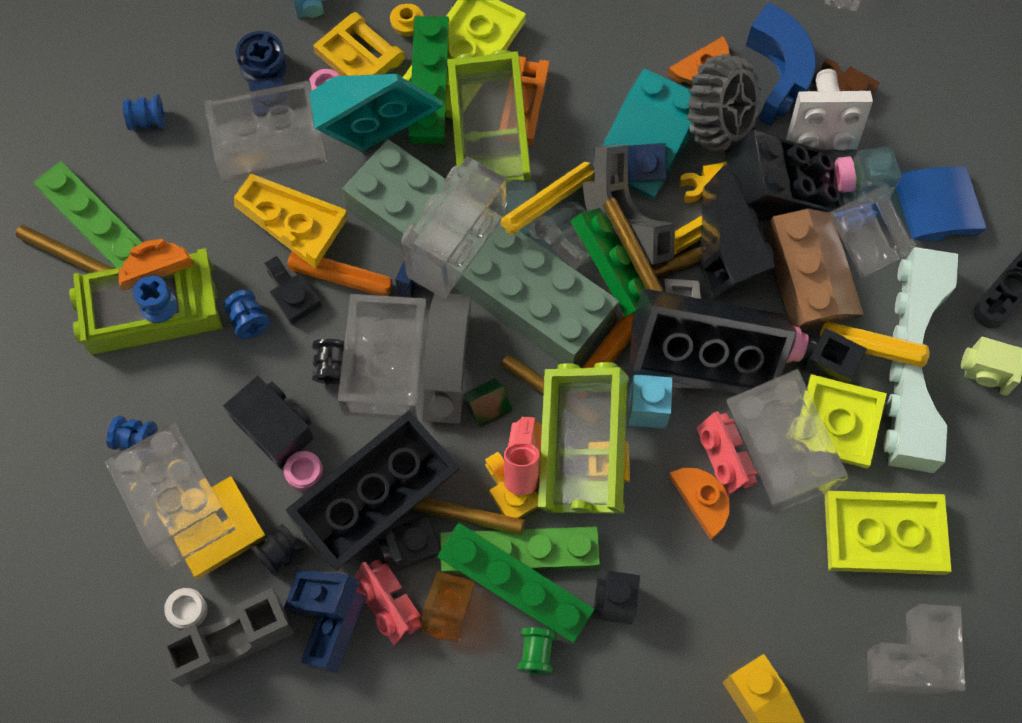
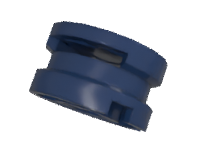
[235,31,287,82]

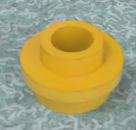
[390,4,423,37]

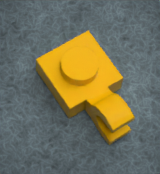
[485,452,539,519]

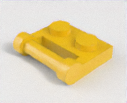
[313,12,405,76]

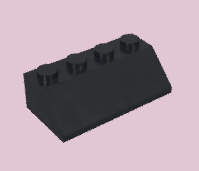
[630,288,796,399]
[285,410,460,572]

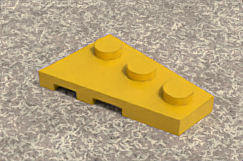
[234,174,347,269]

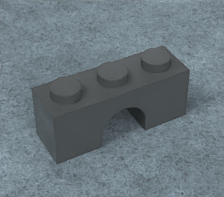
[156,588,295,687]

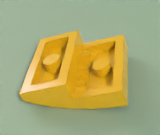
[163,476,266,580]

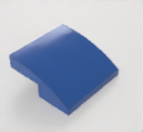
[893,166,987,241]

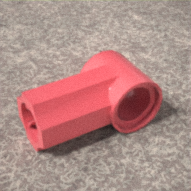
[504,417,542,495]

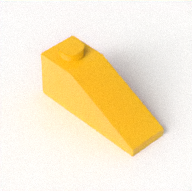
[722,654,805,723]

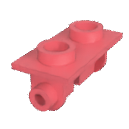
[696,411,758,496]
[354,559,422,646]

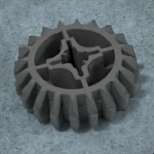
[686,54,762,152]

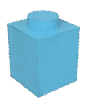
[628,375,672,429]

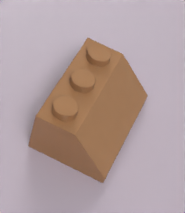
[762,209,864,331]

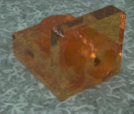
[421,571,475,642]

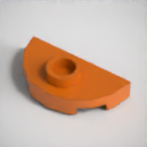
[667,36,729,84]
[118,239,195,291]
[668,468,729,540]

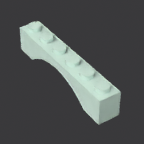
[884,247,958,473]

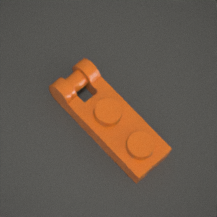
[499,56,550,146]

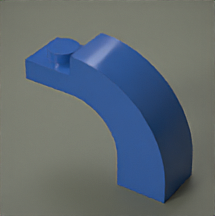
[746,2,815,126]

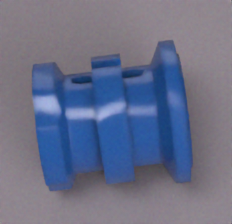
[123,94,165,131]
[133,275,178,323]
[223,290,270,339]
[106,416,158,459]

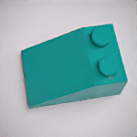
[592,68,693,199]
[309,74,443,152]

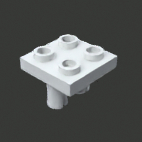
[786,69,873,150]

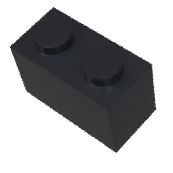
[223,375,314,469]

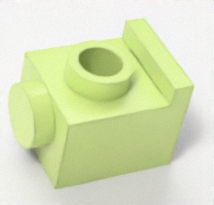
[961,337,1022,396]

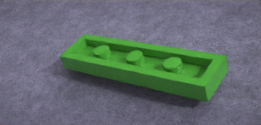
[33,161,143,268]
[441,527,600,575]

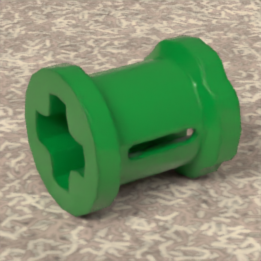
[517,627,557,675]

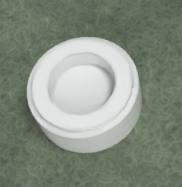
[164,588,207,630]

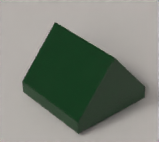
[462,378,512,427]

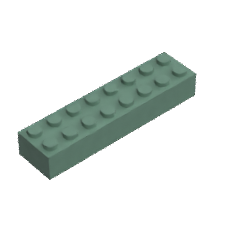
[342,139,619,365]

